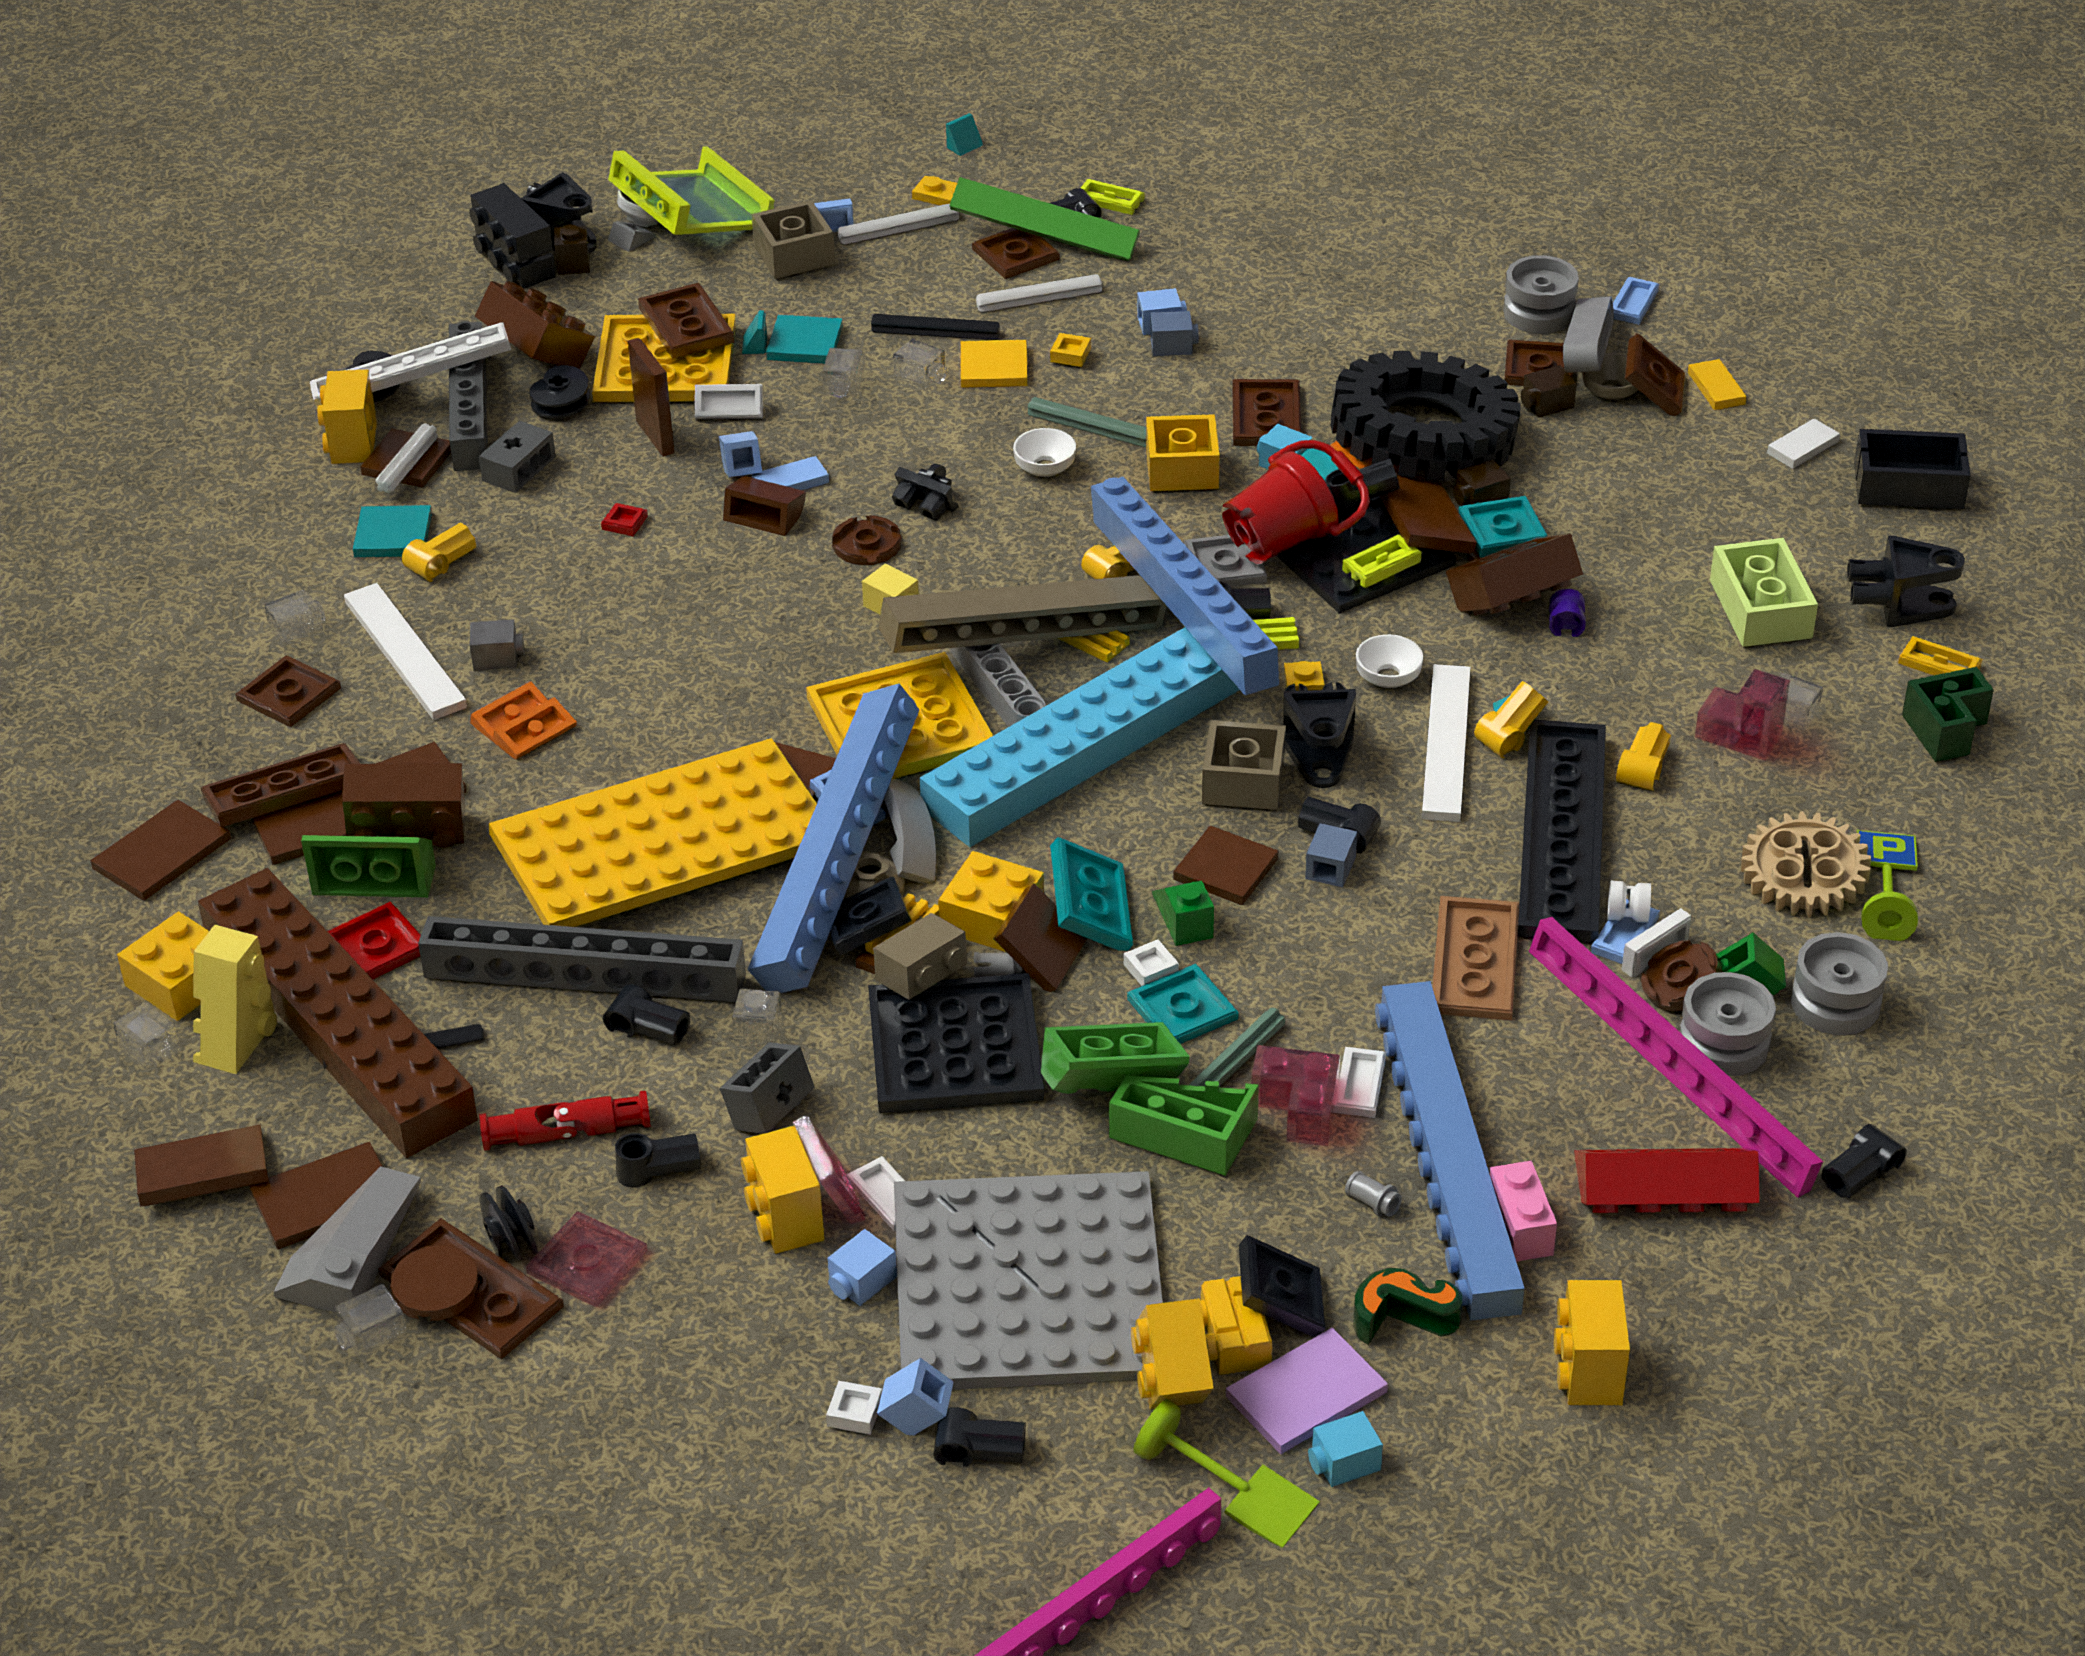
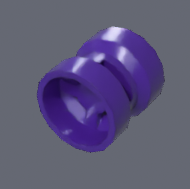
[1549,589,1586,637]

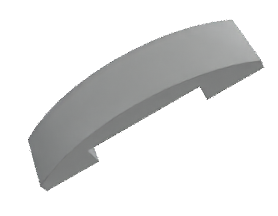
[882,778,936,884]

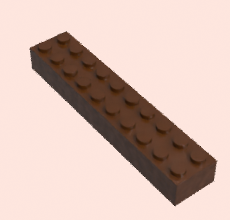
[198,868,478,1159]

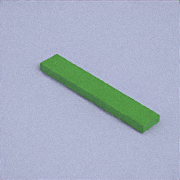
[949,177,1140,261]

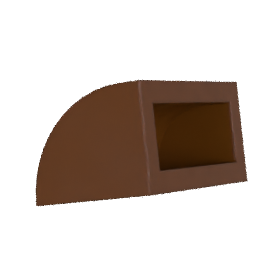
[723,476,806,536]

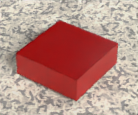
[601,503,648,537]

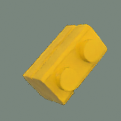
[1200,1276,1272,1375]

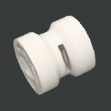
[1608,881,1651,923]

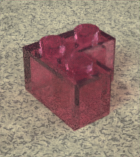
[1695,669,1790,761]
[1251,1045,1340,1146]

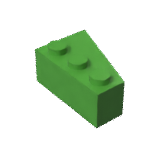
[1109,1075,1259,1176]

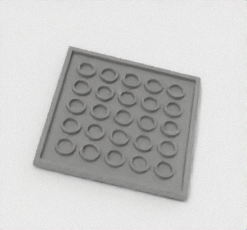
[894,1171,1163,1390]

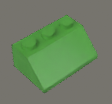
[301,835,436,898]
[1041,1022,1190,1094]

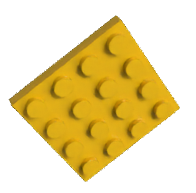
[592,314,736,402]
[806,652,993,779]

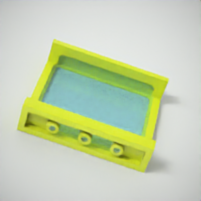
[608,146,775,235]

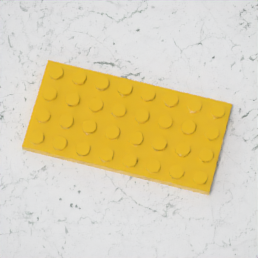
[489,738,817,927]

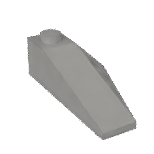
[273,1166,421,1317]

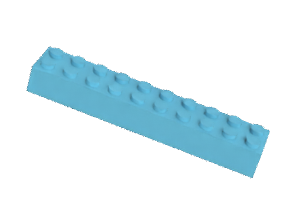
[920,627,1240,847]

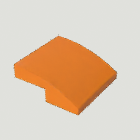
[470,681,577,759]

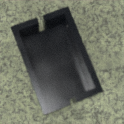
[469,183,556,289]
[1854,429,1971,509]

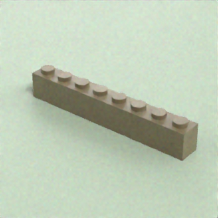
[878,575,1166,653]

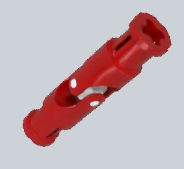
[479,1091,651,1151]

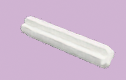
[376,423,438,493]

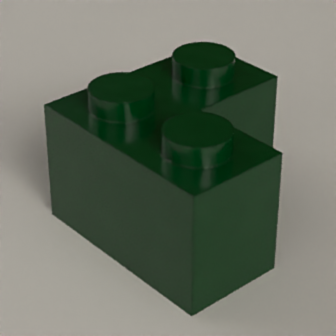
[1902,667,1994,762]

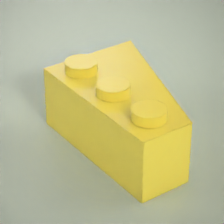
[193,925,277,1074]

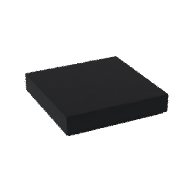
[830,877,912,956]
[1238,1235,1326,1337]

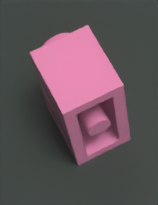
[1490,1161,1557,1262]

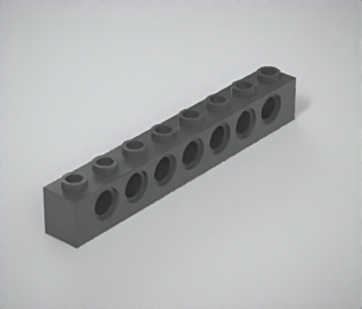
[418,916,746,1002]

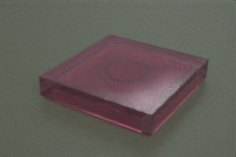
[792,1115,866,1224]
[526,1211,648,1307]

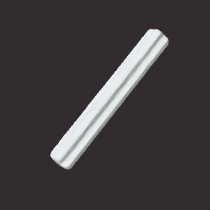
[838,203,959,245]
[976,274,1102,312]

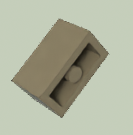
[873,913,967,1000]

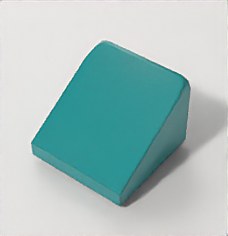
[946,113,983,156]
[742,310,767,354]

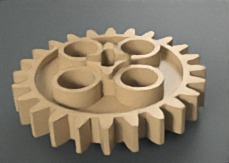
[1741,811,1871,917]

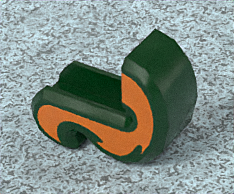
[1353,1267,1463,1346]

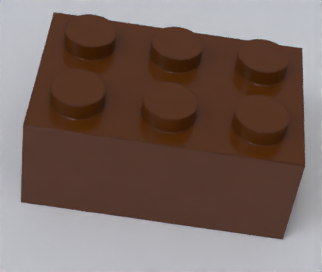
[475,281,596,369]
[1446,533,1583,616]
[342,763,465,848]

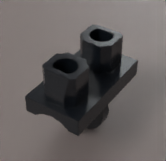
[892,463,959,521]

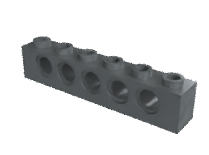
[449,321,488,471]

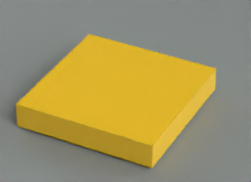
[961,340,1028,388]

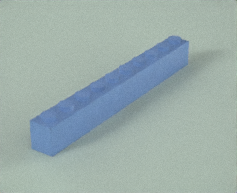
[1091,477,1279,695]
[747,683,920,994]
[1375,981,1525,1320]

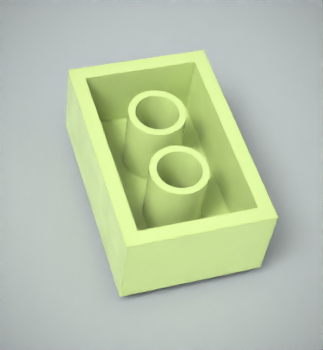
[1710,538,1818,647]

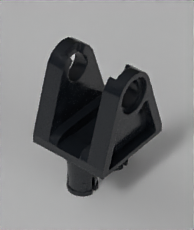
[521,172,597,253]
[1847,536,1965,627]
[1282,682,1356,788]

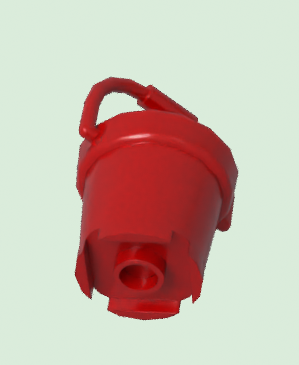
[1222,440,1370,564]

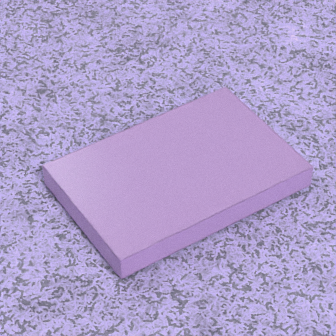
[1226,1328,1388,1455]

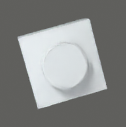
[1124,939,1179,986]
[826,1381,882,1435]

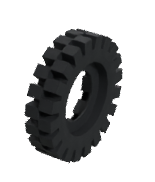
[1330,351,1521,481]

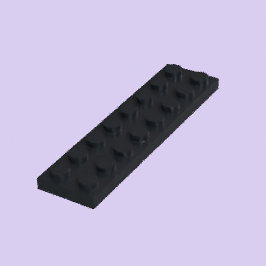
[1517,719,1606,943]

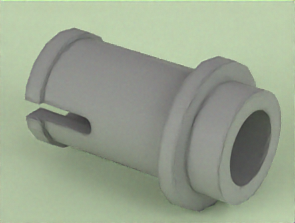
[974,952,1024,977]
[1345,1171,1402,1217]

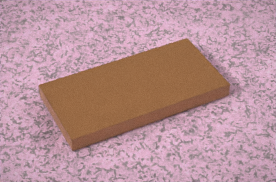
[1433,896,1519,1020]

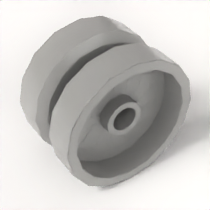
[1503,255,1579,334]
[1791,932,1888,1035]
[1680,972,1776,1076]

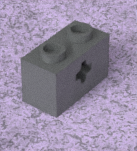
[479,420,556,493]
[720,1042,815,1134]

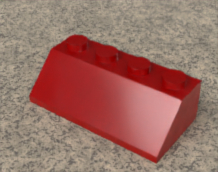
[1574,1148,1760,1213]

